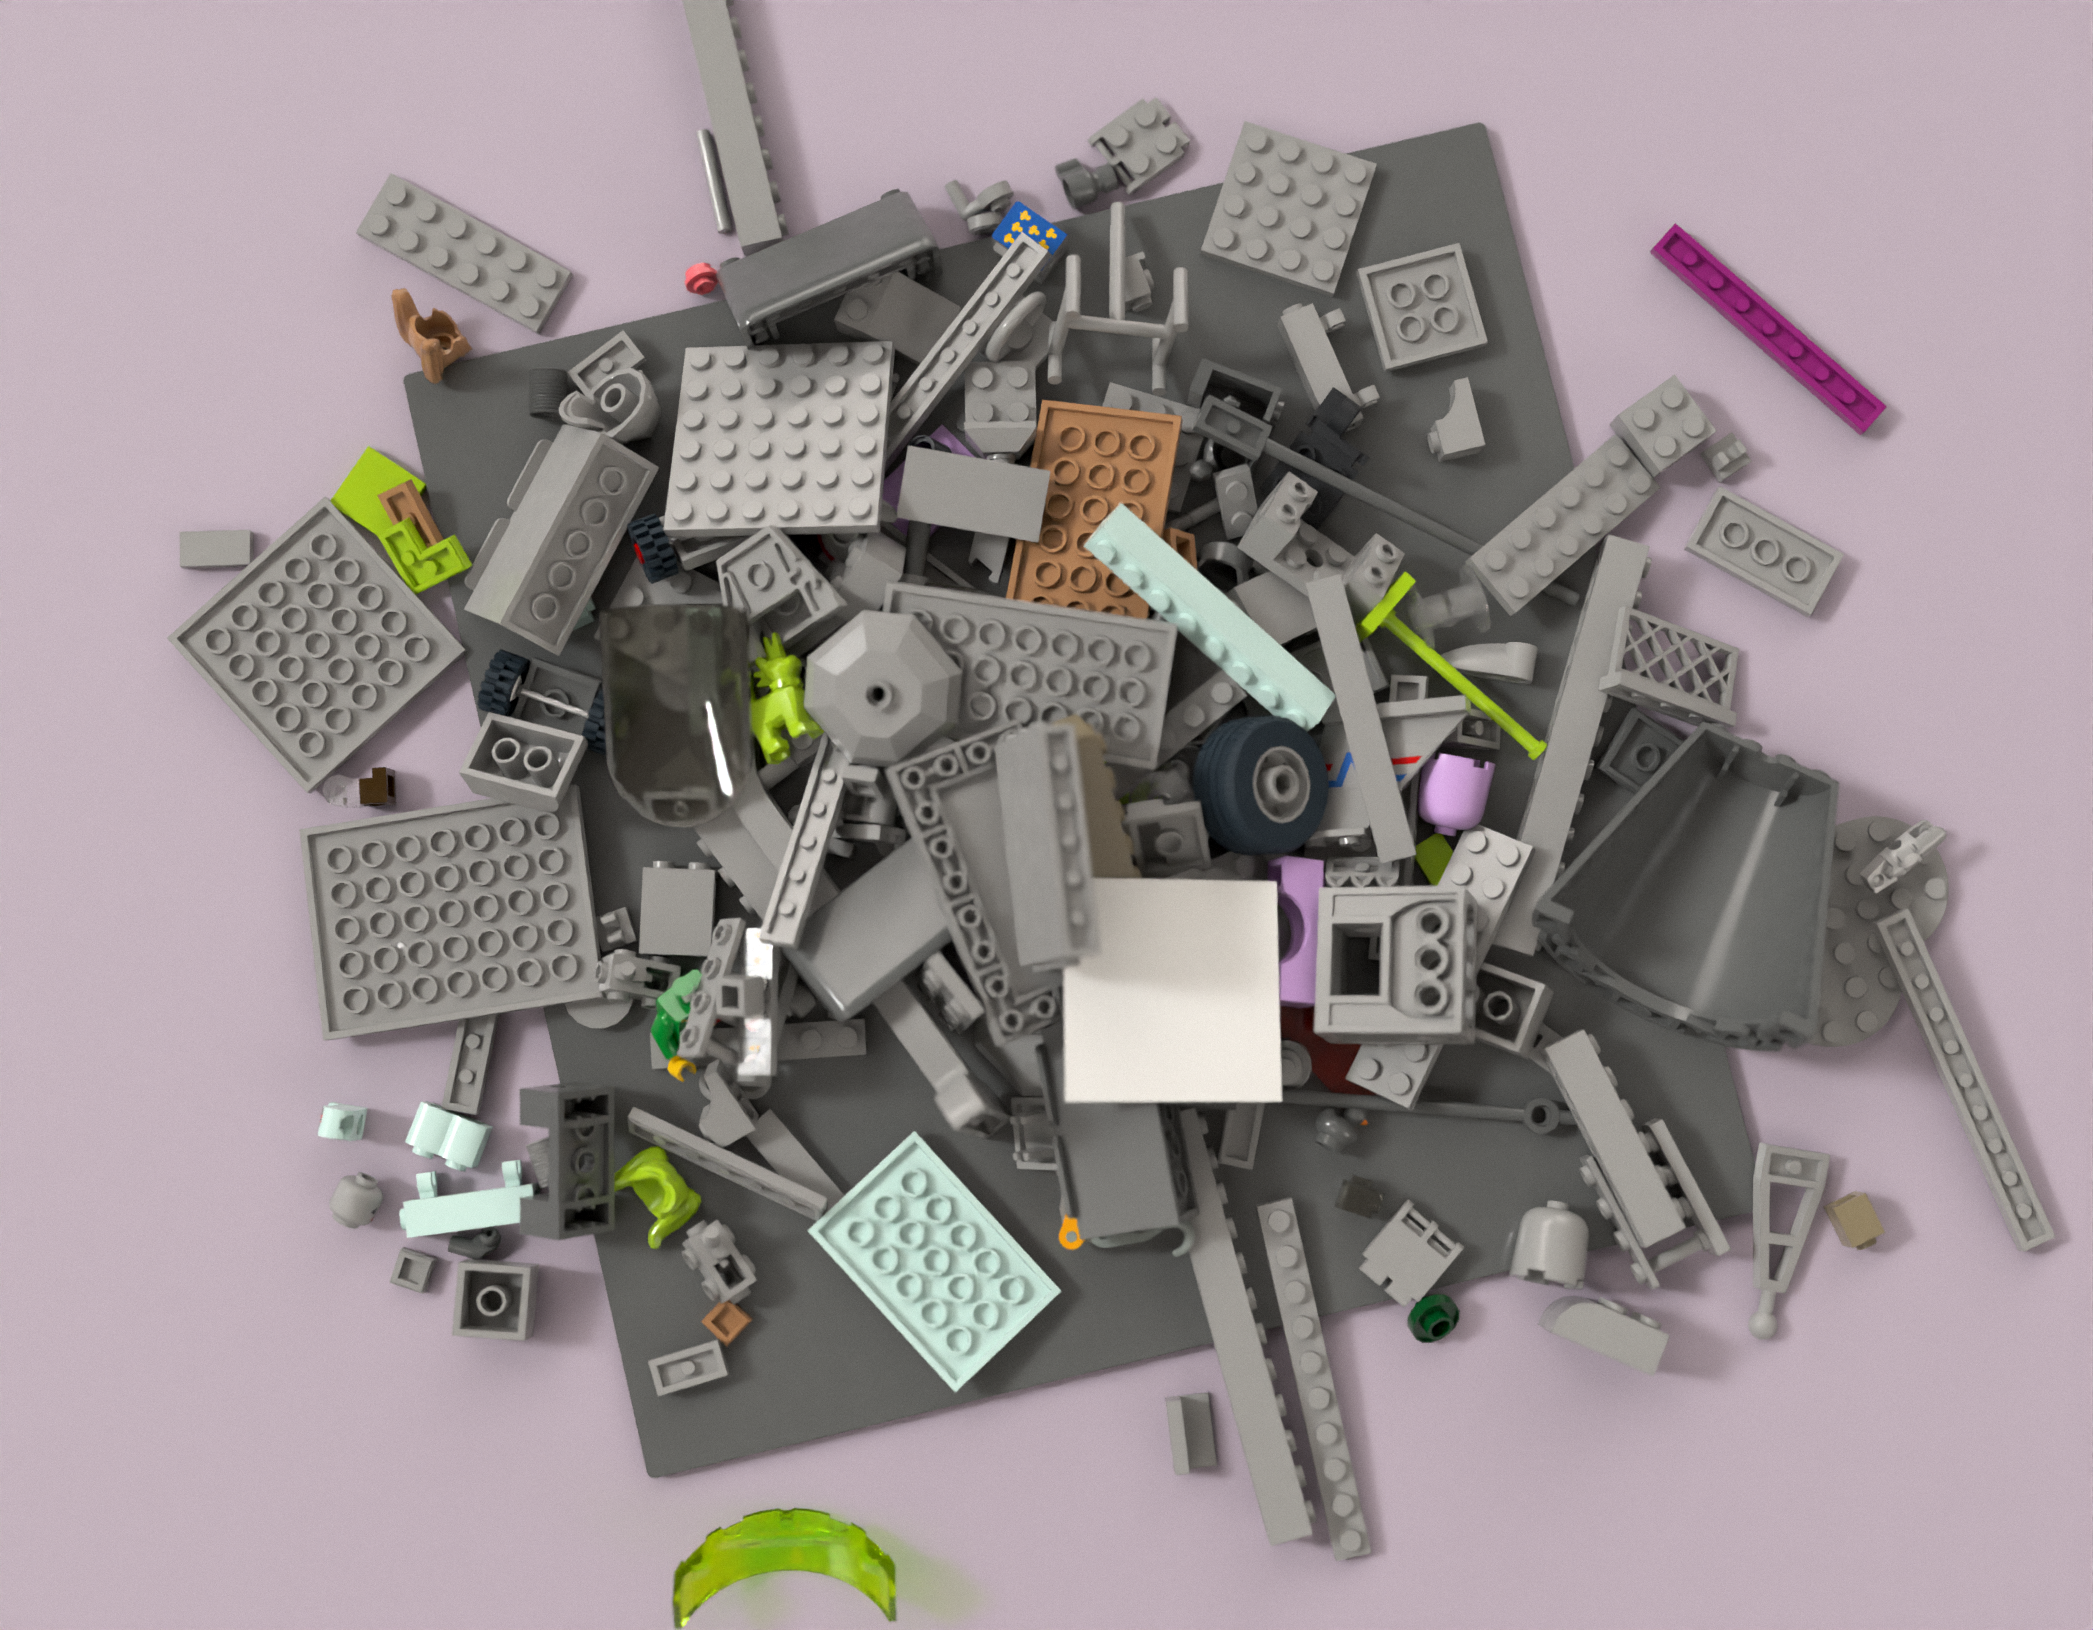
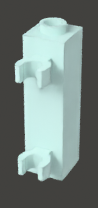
[400,1160,540,1238]

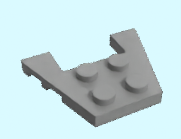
[716,525,847,672]

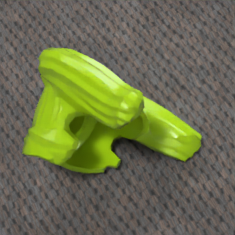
[614,1146,701,1249]

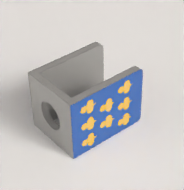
[992,201,1068,285]

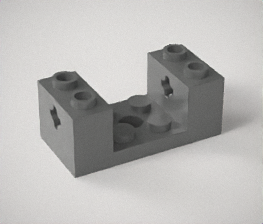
[520,1082,614,1240]

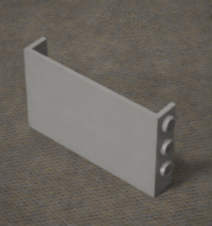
[995,722,1101,972]

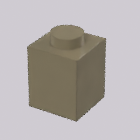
[1823,1191,1885,1250]

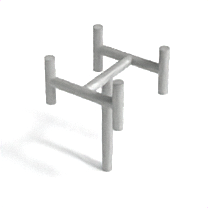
[1048,202,1188,396]

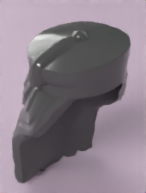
[1196,542,1254,595]

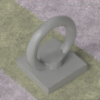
[978,291,1053,371]

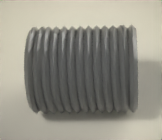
[528,367,568,420]

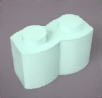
[405,1101,493,1172]

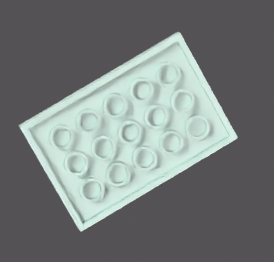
[807,1131,1061,1392]

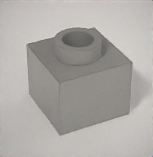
[716,974,764,1017]

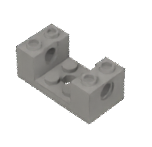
[1237,472,1405,627]

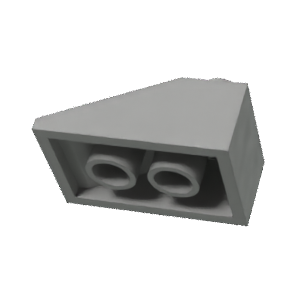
[834,271,961,365]

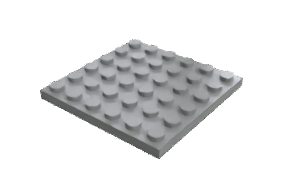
[664,341,895,537]
[167,497,467,794]

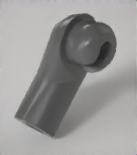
[448,1226,501,1260]

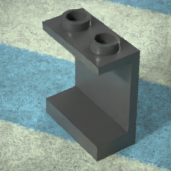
[1186,358,1285,430]

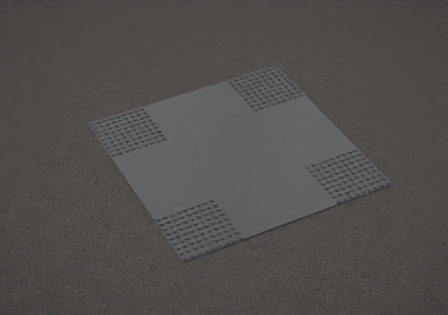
[403,123,1755,1478]

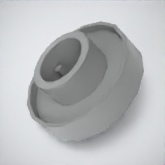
[1280,1038,1312,1089]

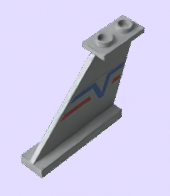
[1304,695,1471,849]

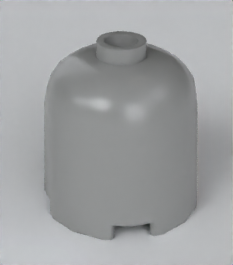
[1510,1201,1589,1290]

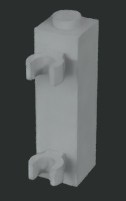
[1277,303,1380,432]

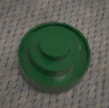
[1407,1294,1460,1343]

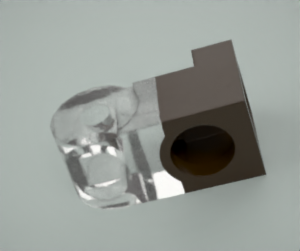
[323,767,396,808]

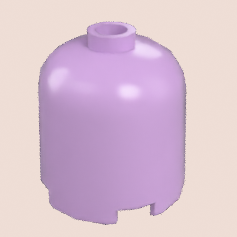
[1417,752,1495,836]

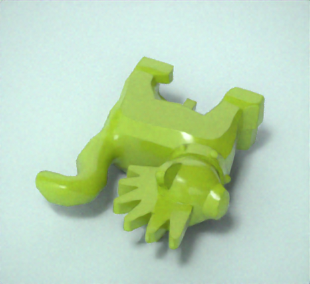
[723,632,824,765]

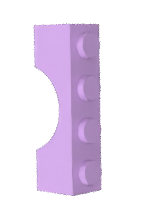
[1267,856,1326,1008]

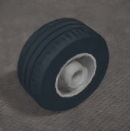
[1193,716,1329,855]

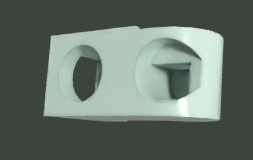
[317,1102,368,1141]

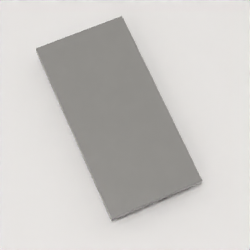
[885,719,1064,1047]

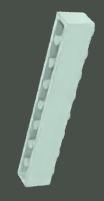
[1084,503,1336,732]

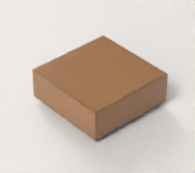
[701,1299,753,1347]

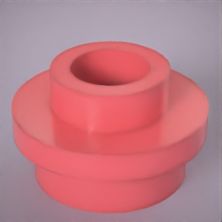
[685,263,718,295]

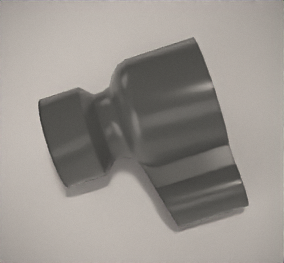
[1055,158,1118,210]

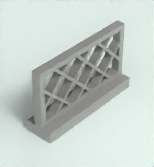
[1598,606,1739,728]

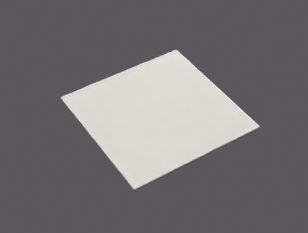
[1063,878,1282,1102]

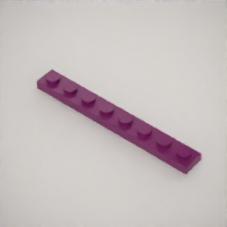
[1650,223,1887,435]

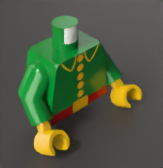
[651,969,721,1082]

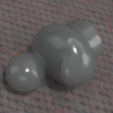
[1314,1107,1368,1155]

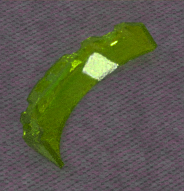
[672,1508,896,1629]

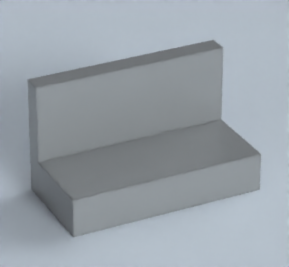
[1165,1392,1217,1475]

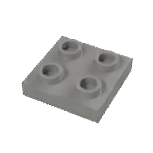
[1010,1095,1057,1170]

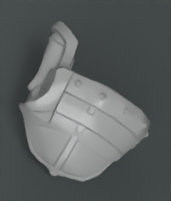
[559,368,661,445]

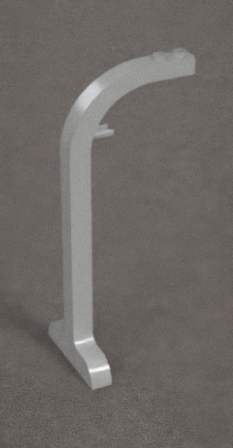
[720,614,1012,1139]

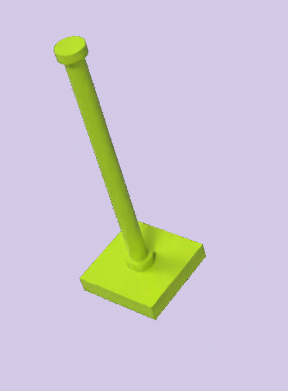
[1355,572,1548,760]

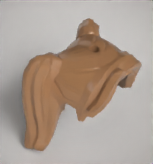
[391,288,473,384]

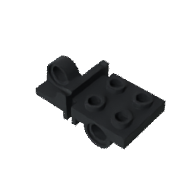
[1260,387,1370,530]

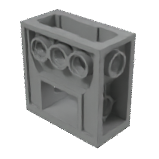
[1314,886,1477,1045]

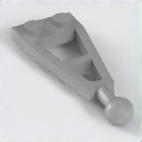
[1748,1142,1830,1340]

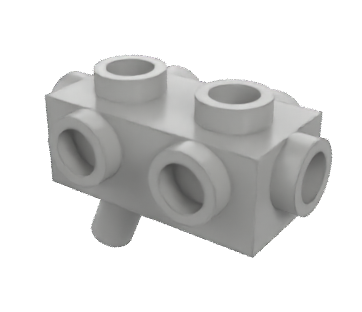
[594,949,681,1010]
[682,1220,757,1305]

